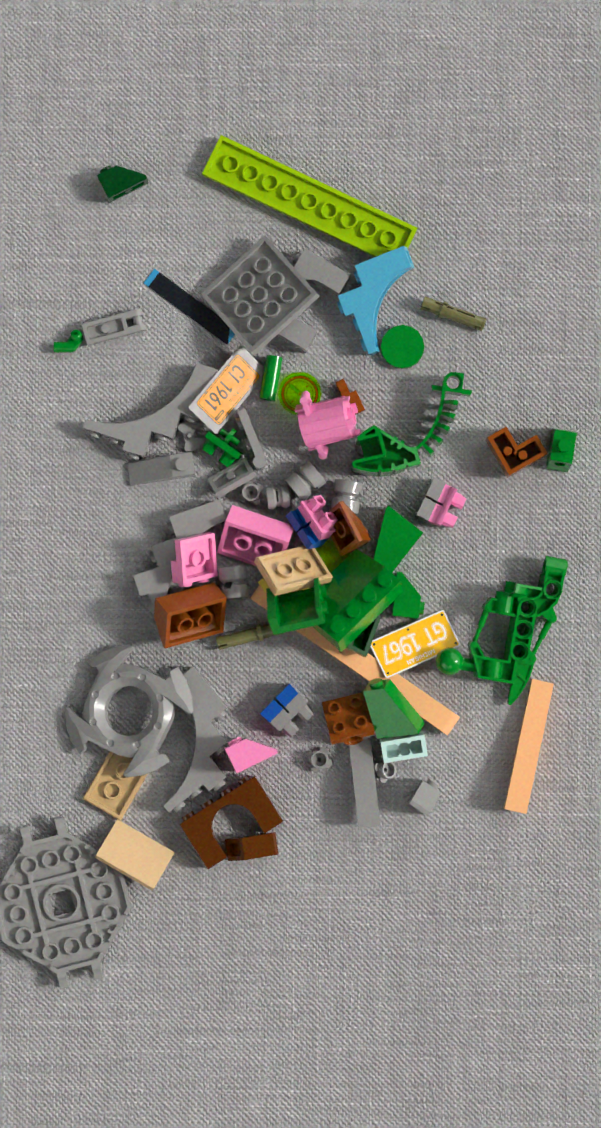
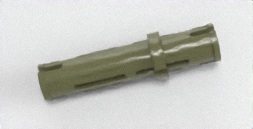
[420,296,487,332]
[216,624,283,650]

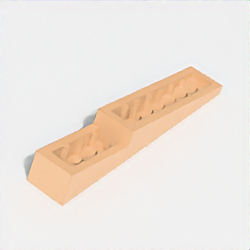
[503,679,554,814]

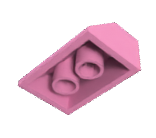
[217,505,294,566]
[225,736,278,773]

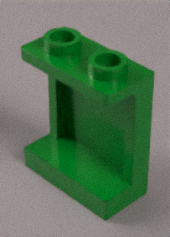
[266,578,329,635]

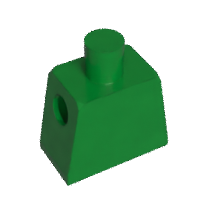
[546,428,577,472]

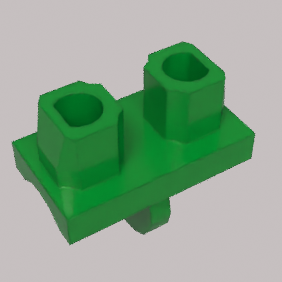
[202,428,243,467]

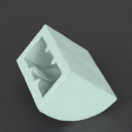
[379,729,428,763]

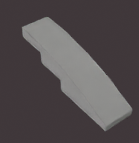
[349,736,380,828]

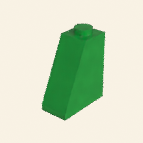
[373,506,423,572]
[363,678,424,739]

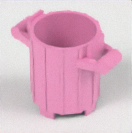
[295,391,361,460]

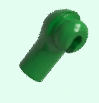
[54,330,83,353]

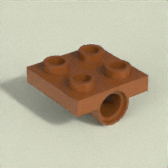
[322,692,375,745]

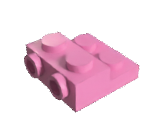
[171,532,218,587]

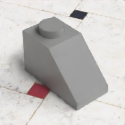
[408,779,441,816]

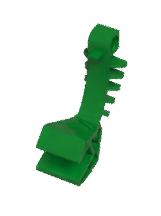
[351,372,473,477]

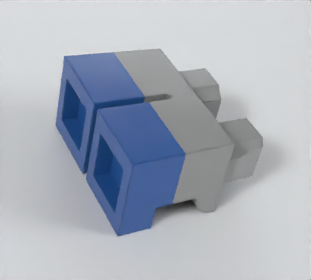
[260,684,314,737]

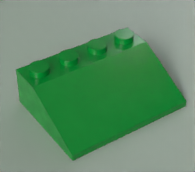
[312,549,404,652]

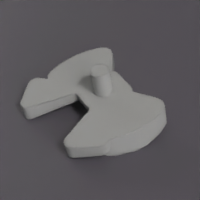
[177,422,207,452]

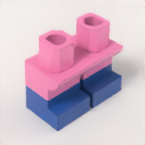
[286,495,338,550]

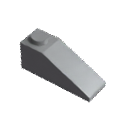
[128,452,196,486]

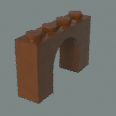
[180,775,284,869]

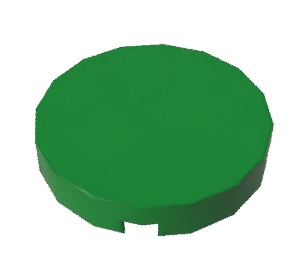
[381,325,424,369]

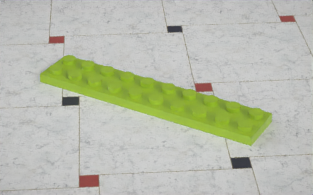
[202,135,418,257]

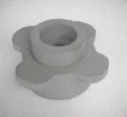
[239,481,263,505]
[307,747,332,772]
[374,759,396,783]

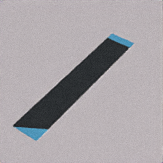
[144,269,235,344]

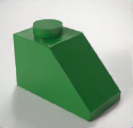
[392,571,425,619]

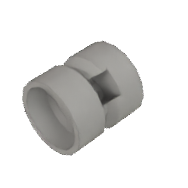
[284,461,326,501]
[330,479,363,515]
[218,566,249,600]

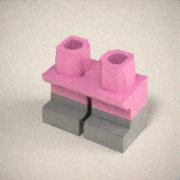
[416,477,466,528]

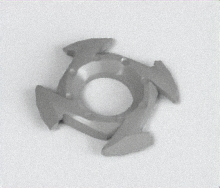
[65,645,194,777]

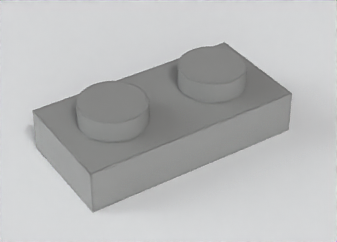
[207,458,256,498]

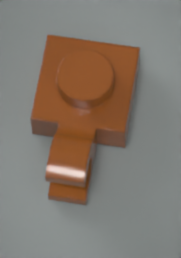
[335,378,365,415]

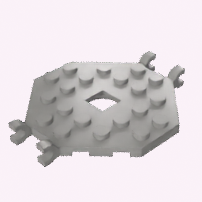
[0,817,132,989]

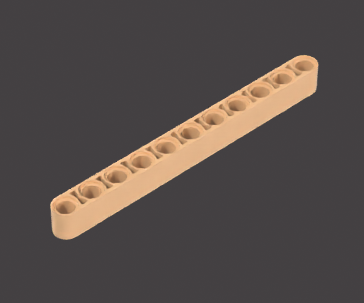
[250,585,460,736]

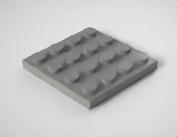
[201,235,320,355]

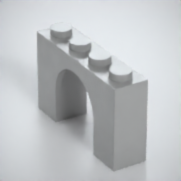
[277,249,350,353]

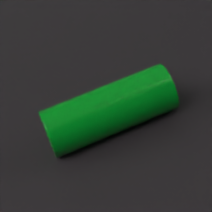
[259,355,283,402]

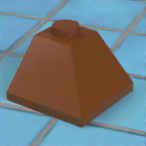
[328,501,371,556]

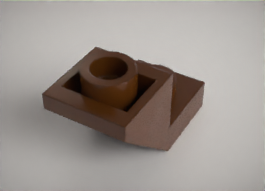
[225,832,279,861]

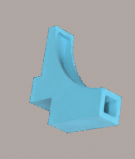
[337,246,414,355]

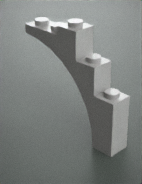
[83,363,218,460]
[131,500,226,633]
[163,666,228,813]

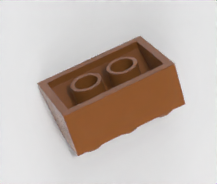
[154,583,227,648]

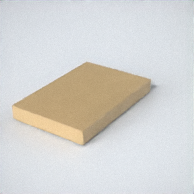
[254,546,333,596]
[82,751,148,821]
[95,819,175,891]

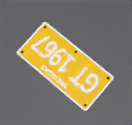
[370,610,461,678]

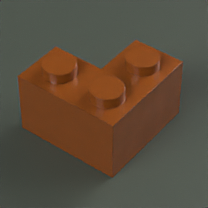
[485,427,548,478]

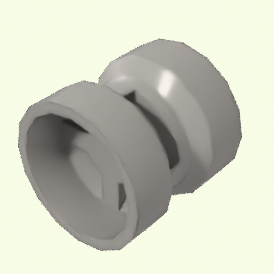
[267,486,290,509]

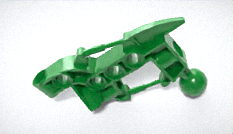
[436,556,568,705]

